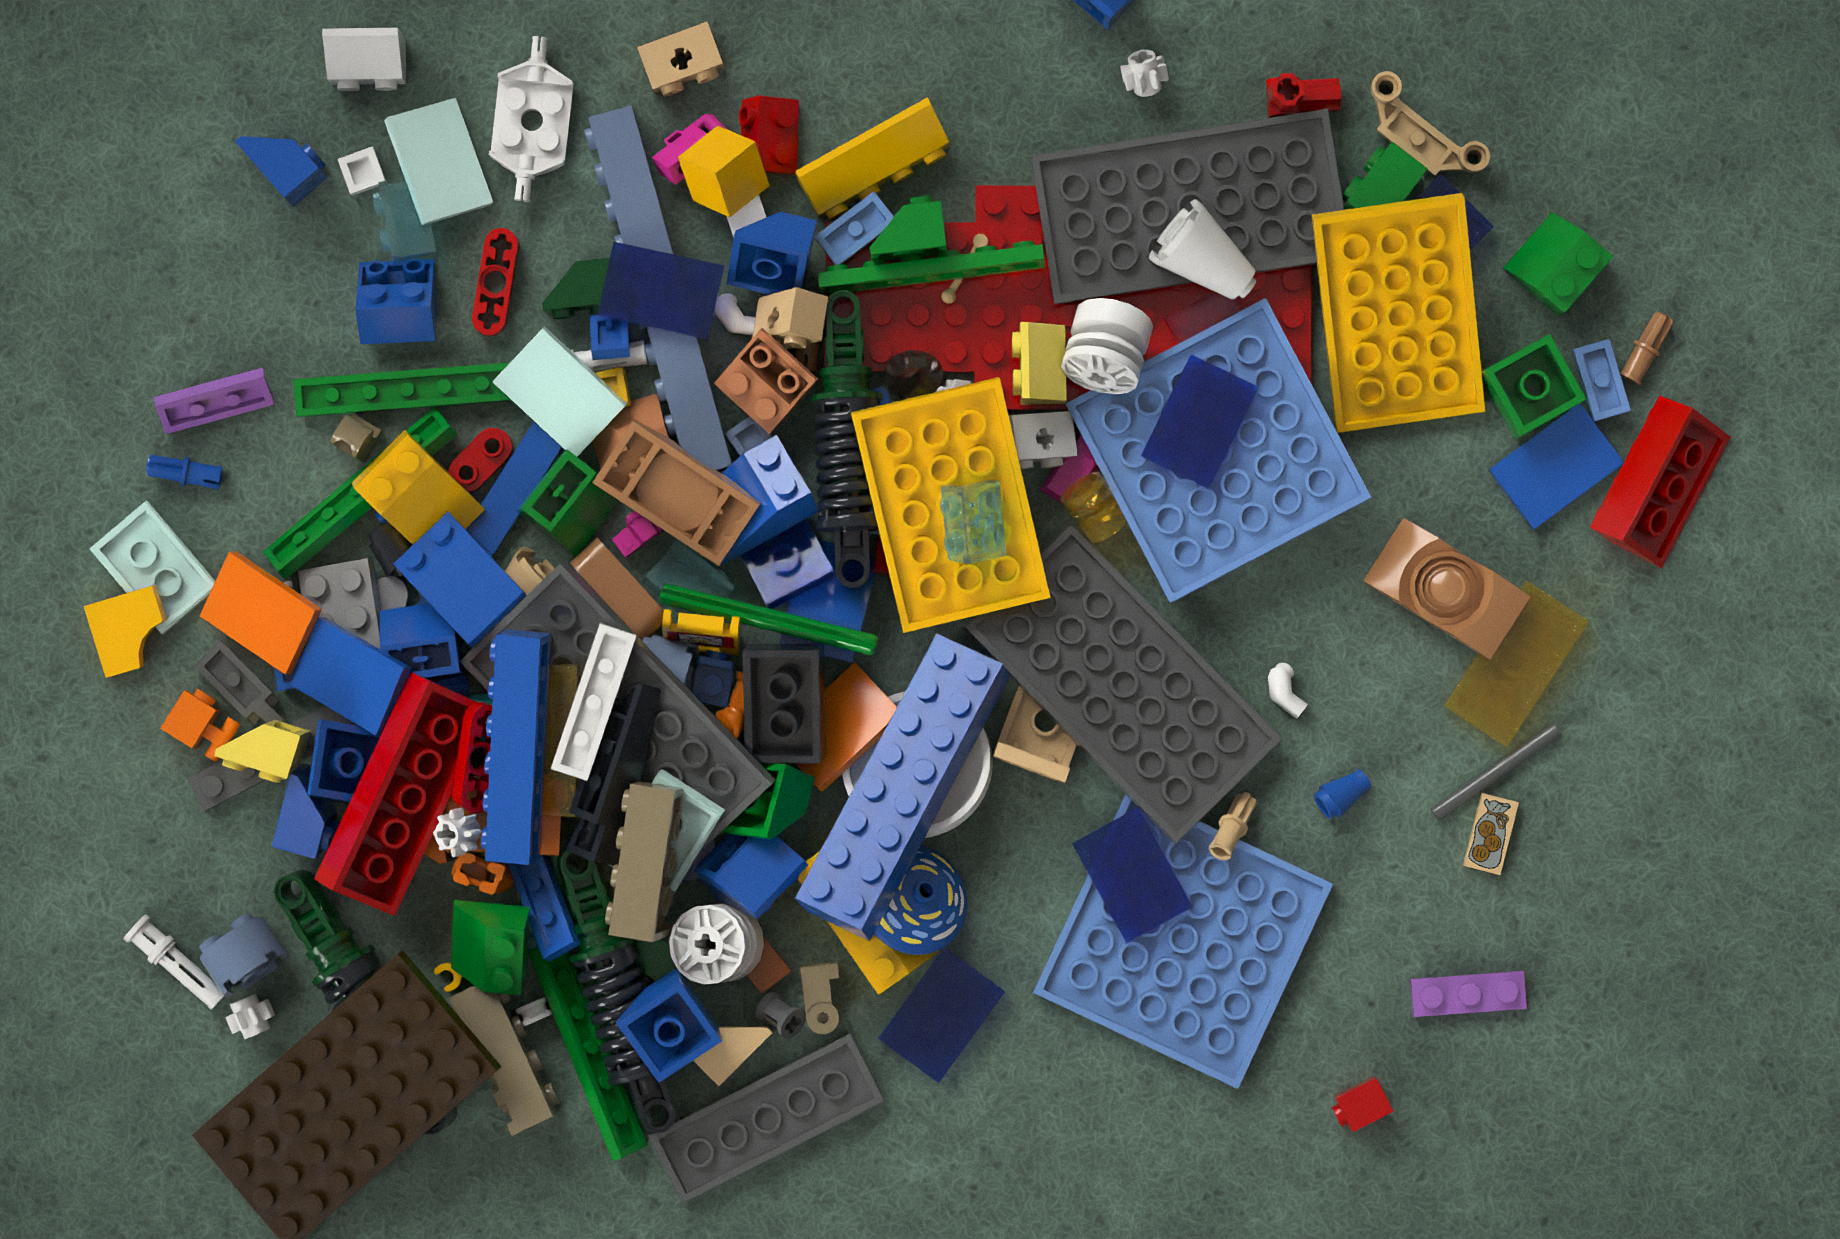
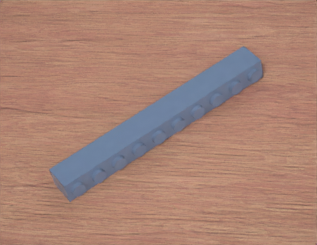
[584,105,732,472]

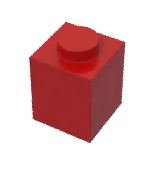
[1331,1076,1394,1132]

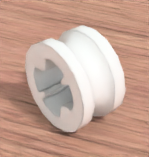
[515,996,553,1027]

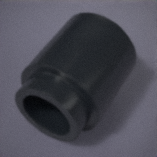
[368,522,412,580]

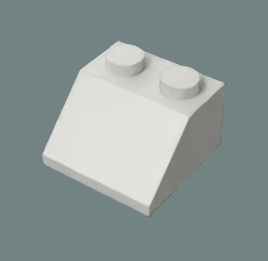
[322,28,406,91]

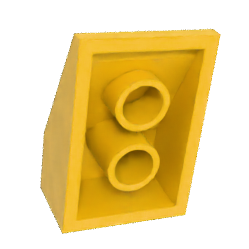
[352,430,485,544]

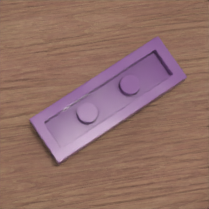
[154,368,274,434]
[1410,971,1527,1017]

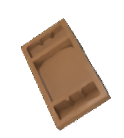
[592,420,760,566]
[1363,518,1531,661]

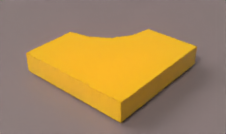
[84,584,167,678]

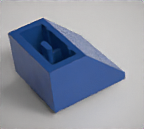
[355,259,437,344]
[380,603,465,682]
[694,834,808,919]

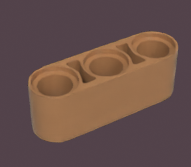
[570,538,664,640]

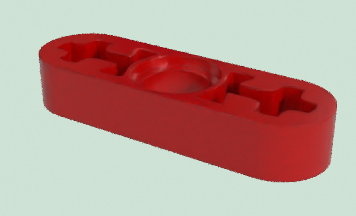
[472,228,519,337]
[452,701,492,813]

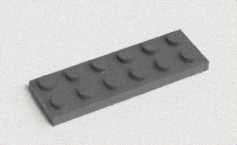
[649,1033,885,1204]

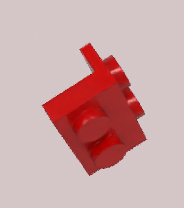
[738,95,799,175]

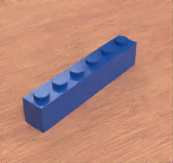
[481,629,551,865]

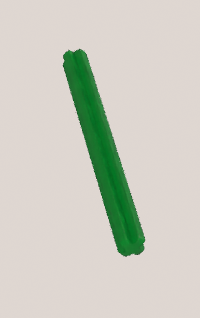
[660,584,878,655]

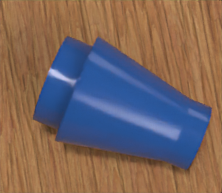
[1313,769,1371,819]

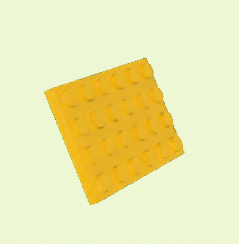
[1312,193,1485,433]
[851,377,1050,633]

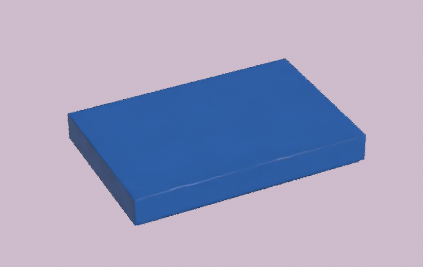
[1488,404,1624,530]
[291,617,411,736]

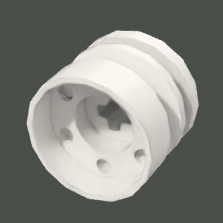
[1061,298,1153,394]
[669,904,764,985]

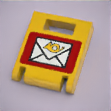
[662,609,741,656]

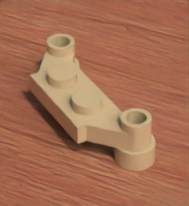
[1370,71,1490,177]

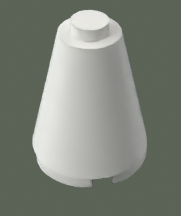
[1149,199,1256,300]

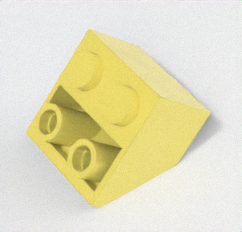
[1012,322,1067,405]
[214,720,311,783]

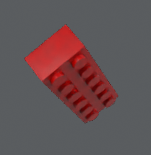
[314,672,488,916]

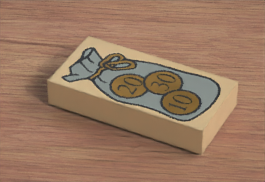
[1463,793,1519,875]

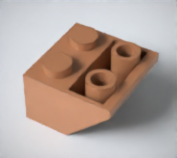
[714,328,818,434]

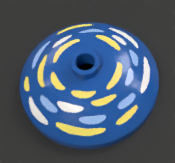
[874,845,967,955]

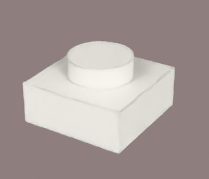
[338,146,387,196]

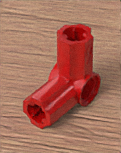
[1266,73,1341,118]

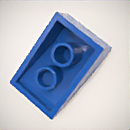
[720,435,818,566]
[393,512,527,647]
[779,537,876,664]

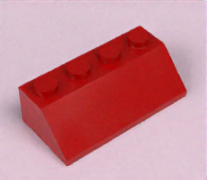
[1590,395,1731,569]

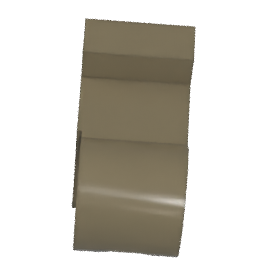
[330,413,383,463]
[800,961,840,1034]

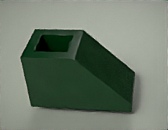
[542,257,620,319]

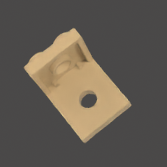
[992,685,1077,783]

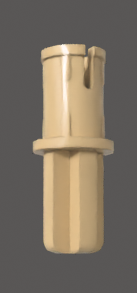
[1209,792,1257,860]

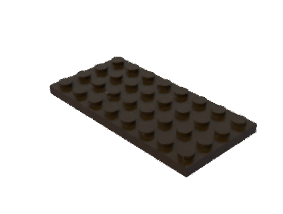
[192,950,502,1239]

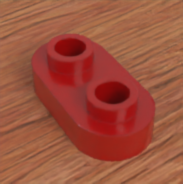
[448,428,513,493]

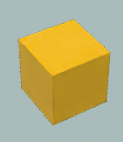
[678,125,770,217]

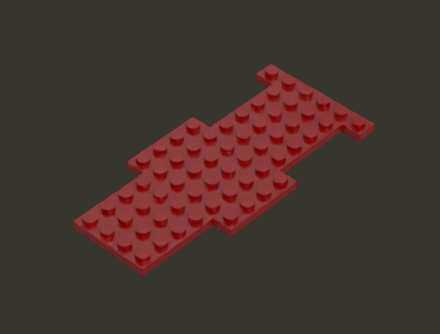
[825,185,1311,411]

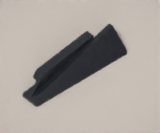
[566,683,661,866]

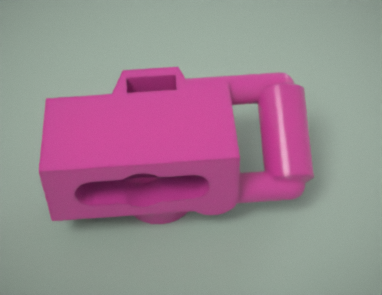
[652,114,728,185]
[612,511,665,559]

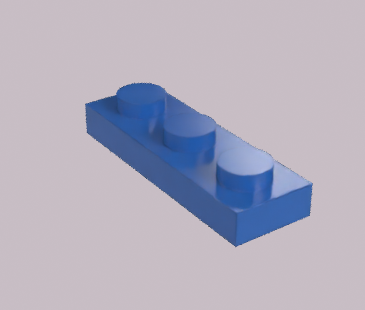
[508,855,581,961]

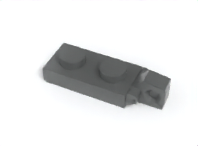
[194,640,287,725]

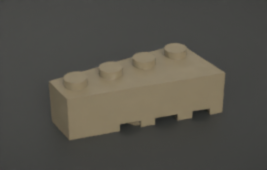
[605,781,683,942]
[449,985,561,1136]

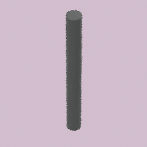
[1430,723,1561,821]

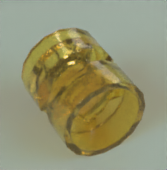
[1060,472,1127,543]

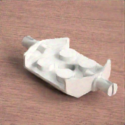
[489,36,574,202]

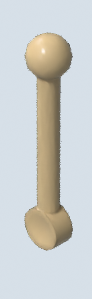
[941,234,988,304]

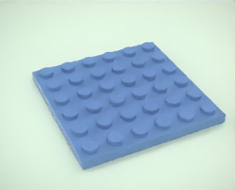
[1066,298,1372,604]
[1033,794,1333,1089]

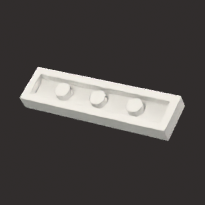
[551,623,636,781]

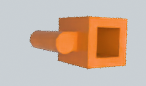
[160,688,241,763]

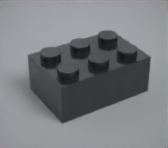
[743,644,826,763]

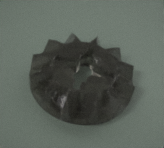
[884,350,944,400]

